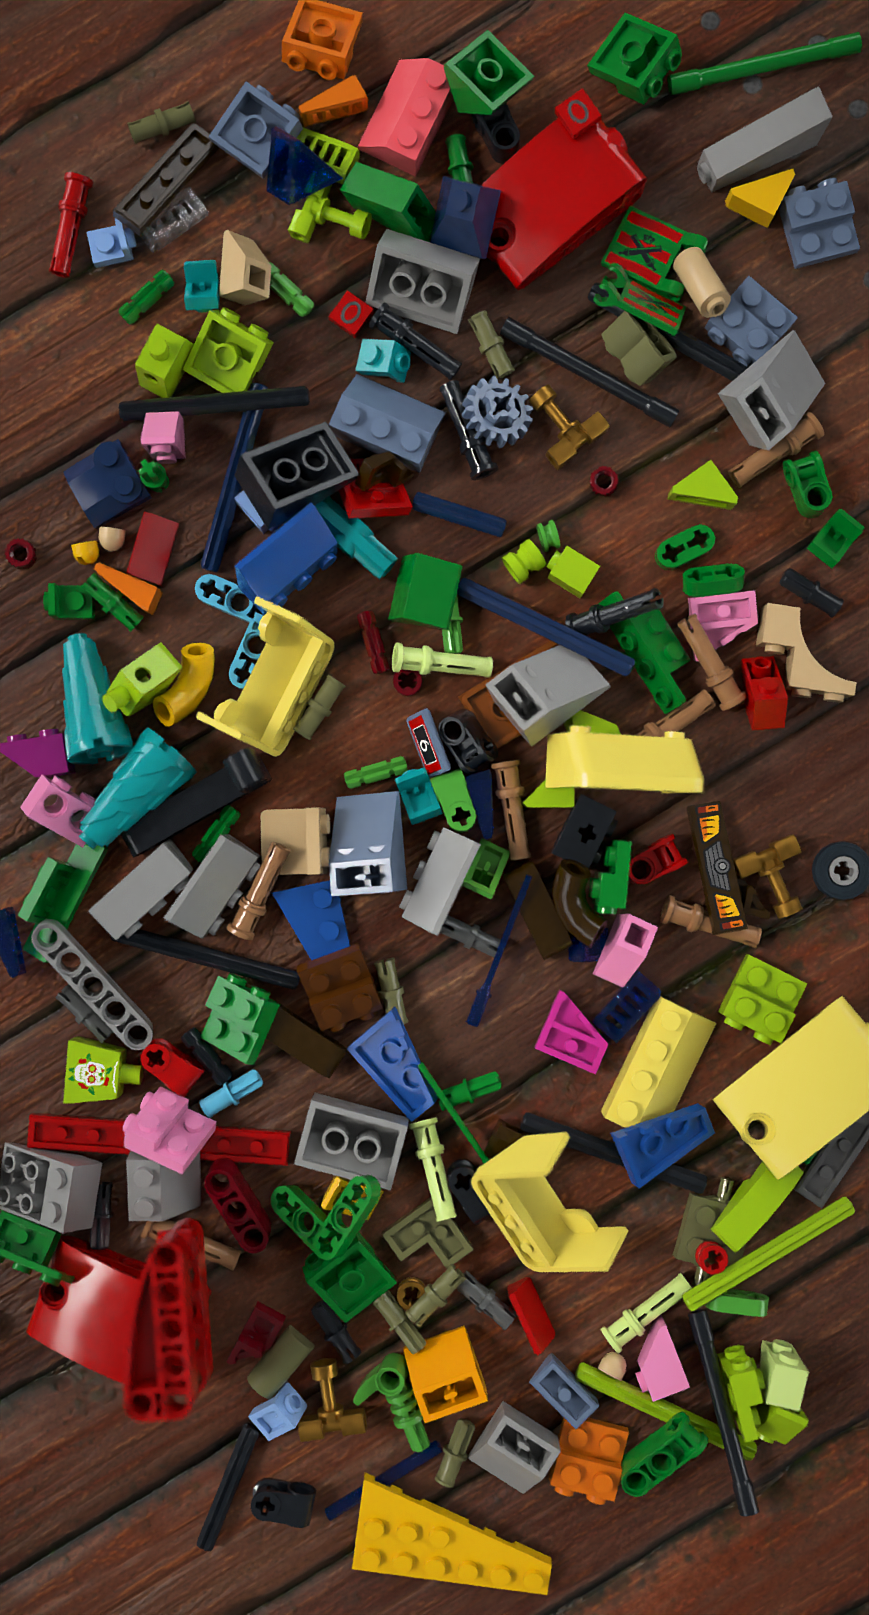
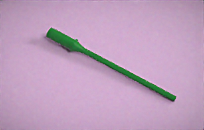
[417,1062,490,1164]

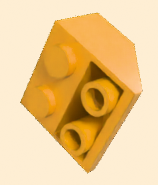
[403,1325,488,1423]

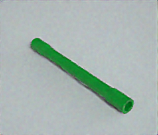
[667,32,862,95]

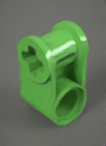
[430,768,476,833]

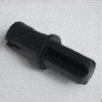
[779,568,843,618]
[90,1181,114,1250]
[311,1300,361,1364]

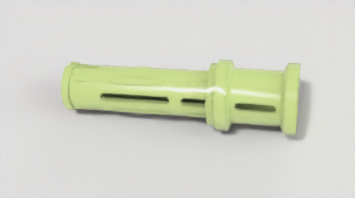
[392,642,493,678]
[408,1117,457,1221]
[600,1273,692,1354]

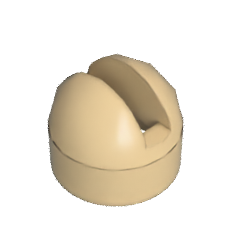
[98,527,126,551]
[598,1352,627,1381]

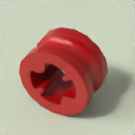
[695,1240,728,1275]

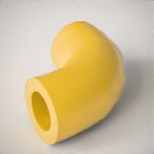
[153,643,215,727]

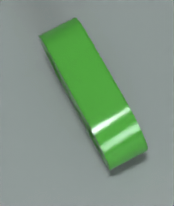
[705,1289,769,1317]

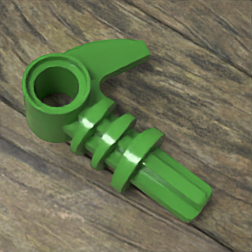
[353,1353,430,1453]

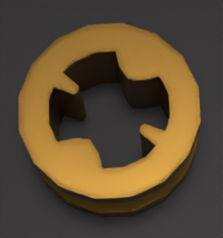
[397,1277,425,1310]

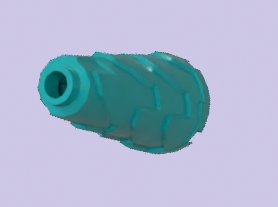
[62,633,134,765]
[79,727,197,850]

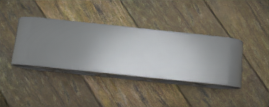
[32,919,153,1050]

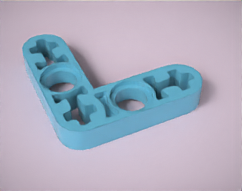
[195,574,282,690]

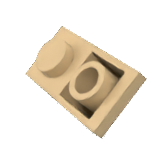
[219,230,271,305]

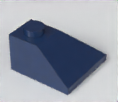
[430,176,501,259]

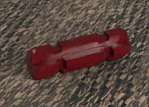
[357,610,390,674]

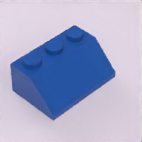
[235,503,338,615]

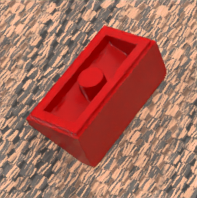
[126,511,180,586]
[507,1277,555,1355]

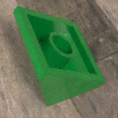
[444,29,534,115]
[388,553,463,630]

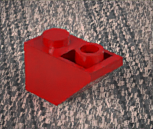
[741,656,788,731]

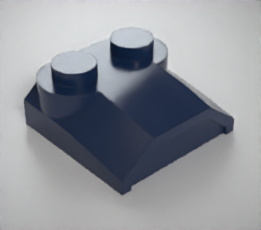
[63,439,152,529]

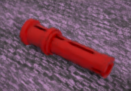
[49,172,94,278]

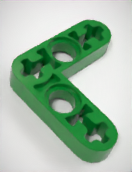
[271,1175,381,1260]

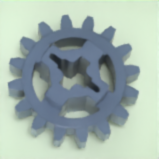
[462,376,533,448]

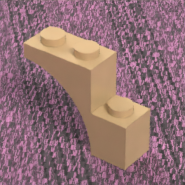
[756,603,857,703]

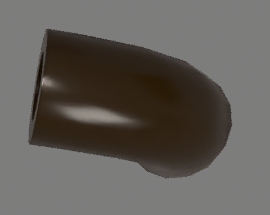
[552,859,608,948]

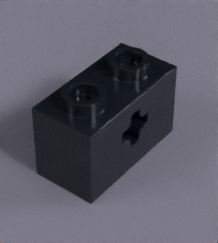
[550,794,618,869]

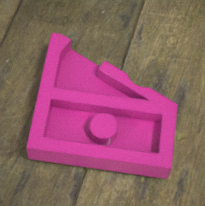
[535,989,608,1074]

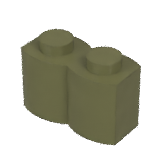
[601,311,677,386]

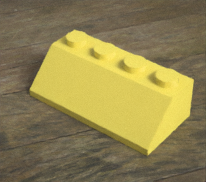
[601,994,717,1128]

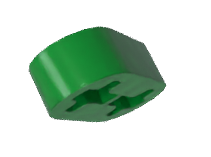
[655,524,715,570]
[683,563,745,597]

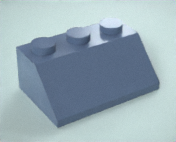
[329,374,446,473]

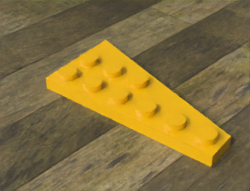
[352,1472,552,1595]

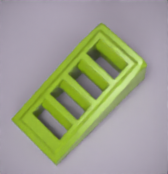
[288,127,360,185]

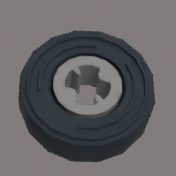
[812,841,869,900]

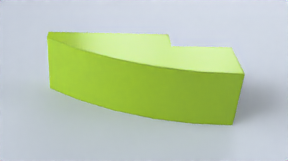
[711,1161,804,1252]

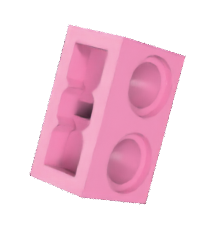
[20,775,96,847]

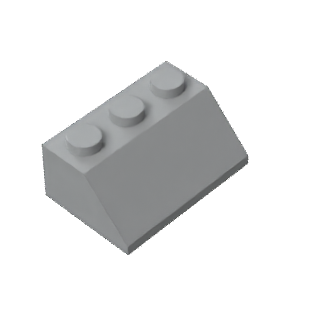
[365,229,480,334]
[399,827,480,936]
[164,834,262,939]
[89,838,194,940]
[294,1093,409,1190]

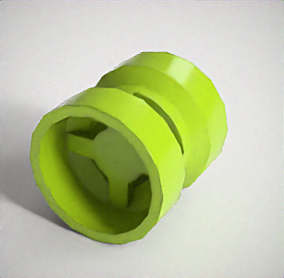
[501,539,547,584]

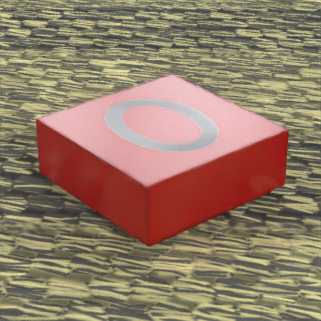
[554,88,602,140]
[328,290,374,339]

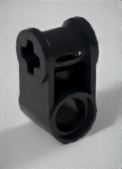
[470,103,520,164]
[438,709,498,775]
[447,1159,491,1226]
[251,1478,316,1528]

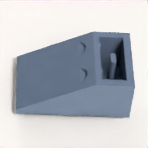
[329,791,407,896]

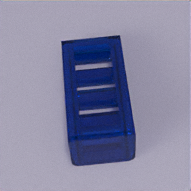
[465,769,493,840]
[0,907,26,978]
[592,970,661,1043]

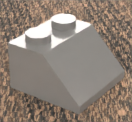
[126,1151,202,1221]

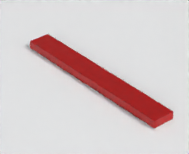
[27,1113,291,1166]

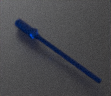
[466,874,532,1027]

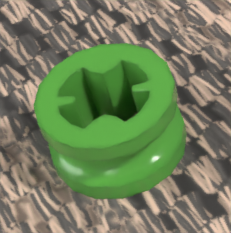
[537,519,561,552]

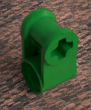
[783,451,833,518]

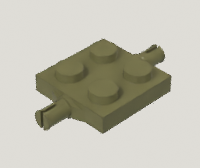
[673,1177,746,1286]

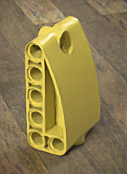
[713,996,869,1180]

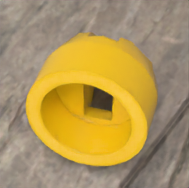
[71,540,99,565]

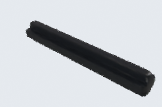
[196,1423,260,1551]

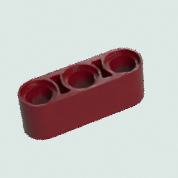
[204,1158,272,1253]

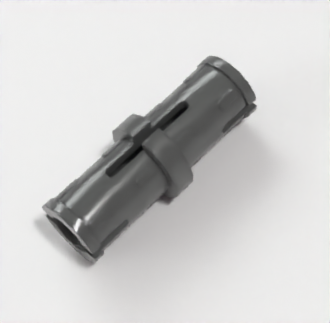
[439,914,506,960]
[55,984,114,1043]
[457,1270,517,1330]

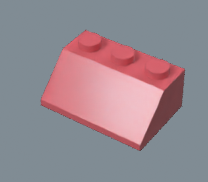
[358,58,453,177]

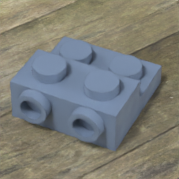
[209,82,303,179]
[778,178,860,269]
[705,276,798,367]

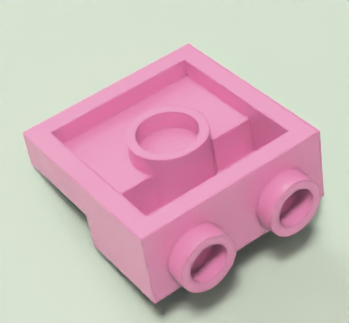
[123,1086,216,1174]

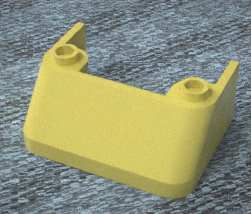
[196,597,334,757]
[545,726,704,794]
[471,1132,628,1272]

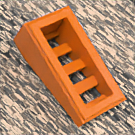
[298,75,368,127]
[94,562,163,615]

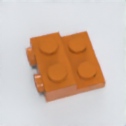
[282,0,363,80]
[548,1417,629,1505]

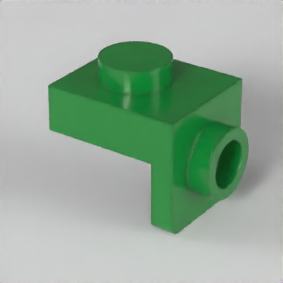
[806,509,865,569]

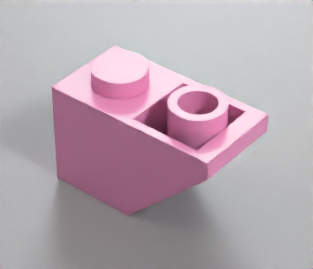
[141,412,185,464]
[593,914,658,987]

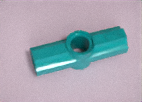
[315,496,398,580]

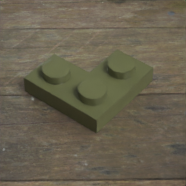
[382,1197,473,1269]

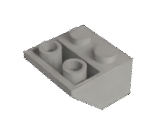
[468,1401,561,1494]

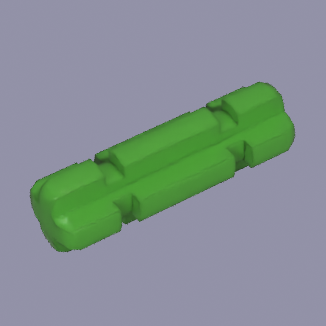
[269,262,314,317]
[344,756,408,789]

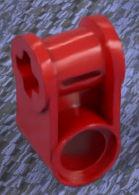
[628,833,688,885]
[140,1038,205,1097]

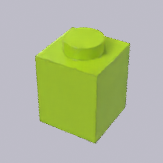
[546,546,600,599]

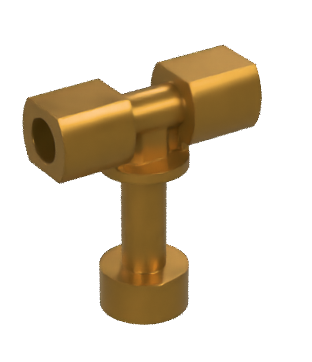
[529,384,610,470]
[733,835,803,919]
[298,1358,367,1442]

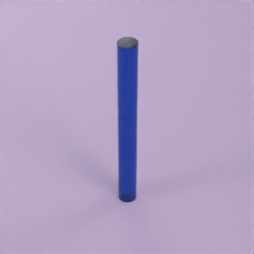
[324,1440,443,1521]

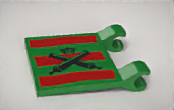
[600,206,708,302]
[593,263,686,336]

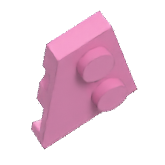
[688,590,758,661]

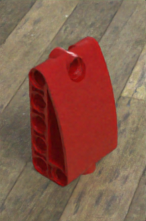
[482,118,647,290]
[123,1218,213,1422]
[26,1236,212,1384]

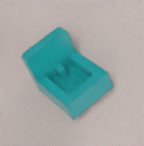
[184,260,220,313]
[355,339,411,383]
[395,768,443,825]

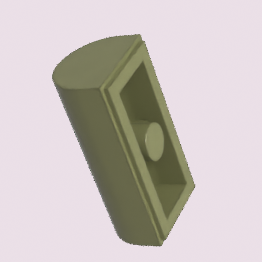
[247,1325,315,1400]

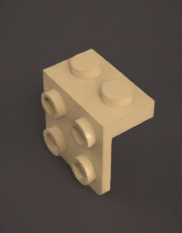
[261,807,330,875]

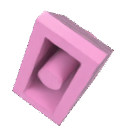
[635,1315,690,1402]

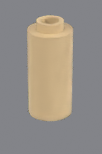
[673,247,731,318]

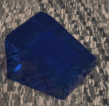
[568,928,608,963]

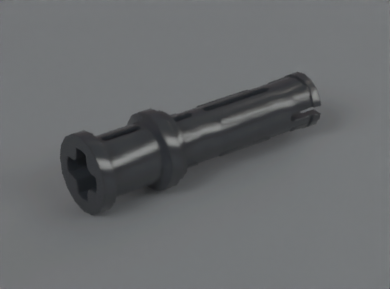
[369,302,462,381]
[439,380,498,481]
[565,588,664,635]

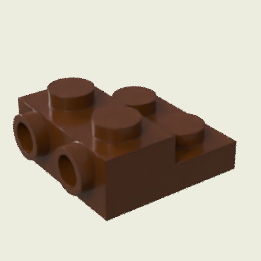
[297,943,383,1032]

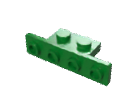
[598,591,691,714]
[18,844,108,963]
[0,1210,74,1286]

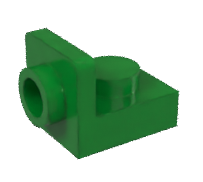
[43,583,95,620]

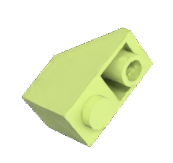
[760,1339,809,1411]

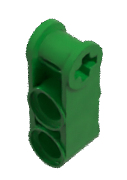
[621,1412,708,1497]

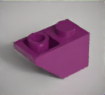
[0,729,76,778]

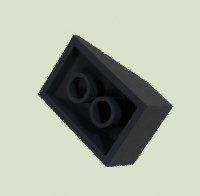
[235,421,360,529]

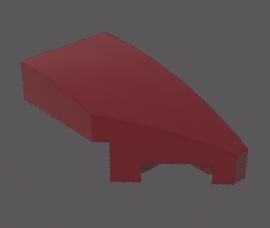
[226,1301,286,1364]

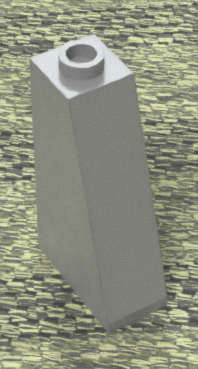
[697,87,833,193]

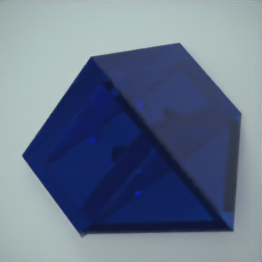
[266,126,343,205]

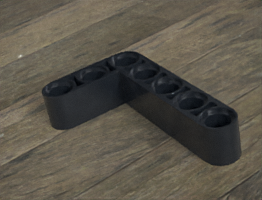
[120,747,272,858]

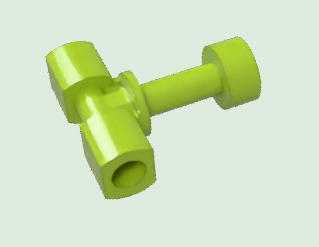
[288,170,372,243]

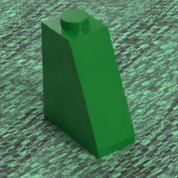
[340,162,436,242]

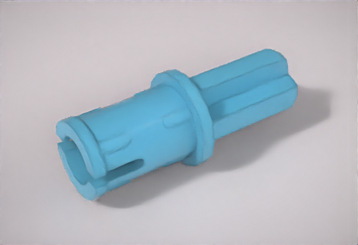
[199,1069,263,1118]

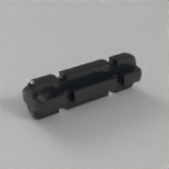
[181,1027,233,1086]

